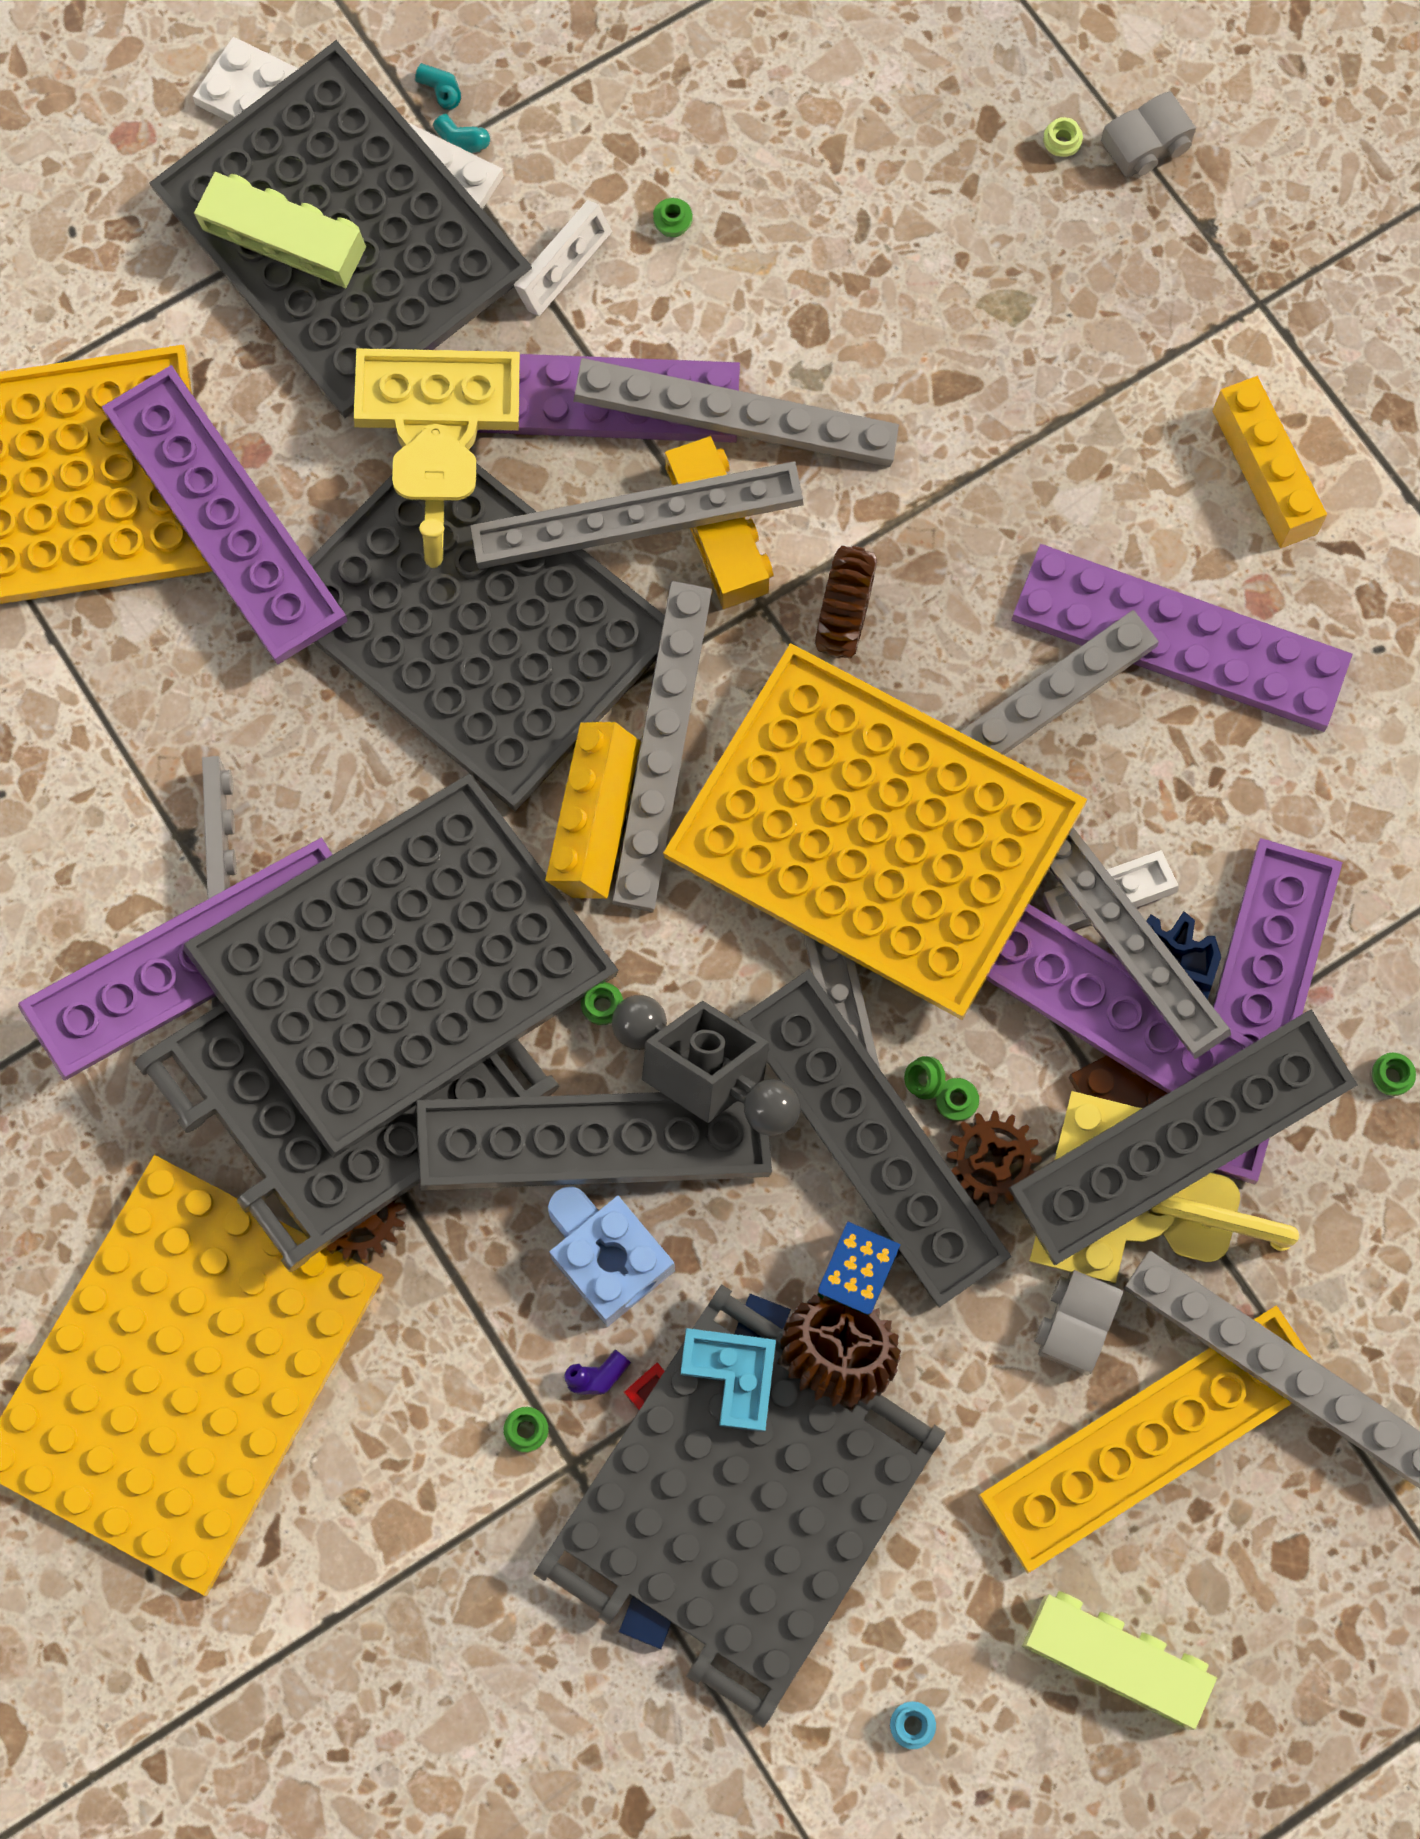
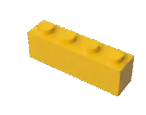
[1212,375,1328,549]
[665,436,774,609]
[545,722,641,899]

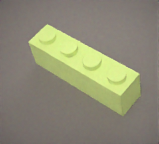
[194,172,366,288]
[1021,1591,1217,1730]

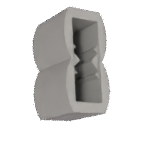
[1101,91,1196,177]
[1034,1270,1123,1376]

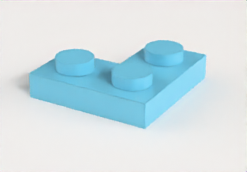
[680,1328,776,1432]

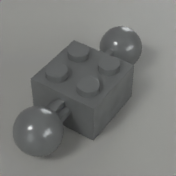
[612,995,801,1136]

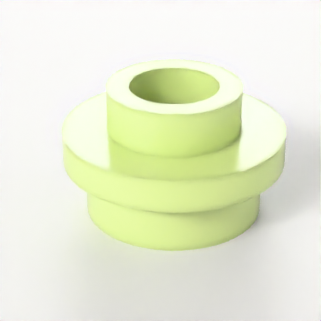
[1043,117,1083,157]

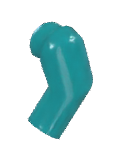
[415,63,462,110]
[432,114,490,153]

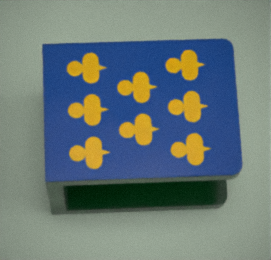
[817,1221,901,1315]

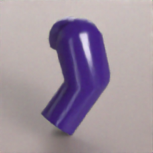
[564,1349,631,1395]

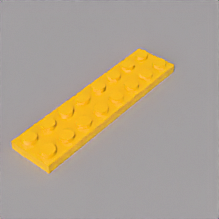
[978,1305,1313,1574]

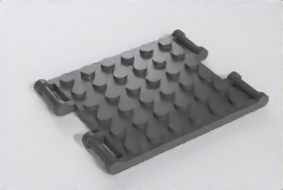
[134,1003,559,1272]
[534,1284,946,1728]

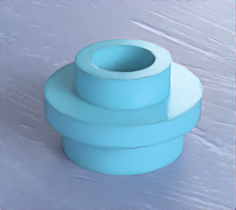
[890,1702,936,1749]

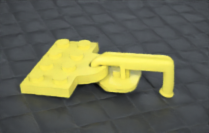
[354,348,520,568]
[1029,1091,1299,1284]

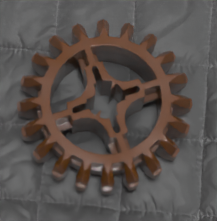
[815,545,877,658]
[780,1294,901,1408]

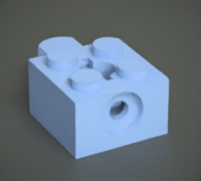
[548,1186,675,1327]

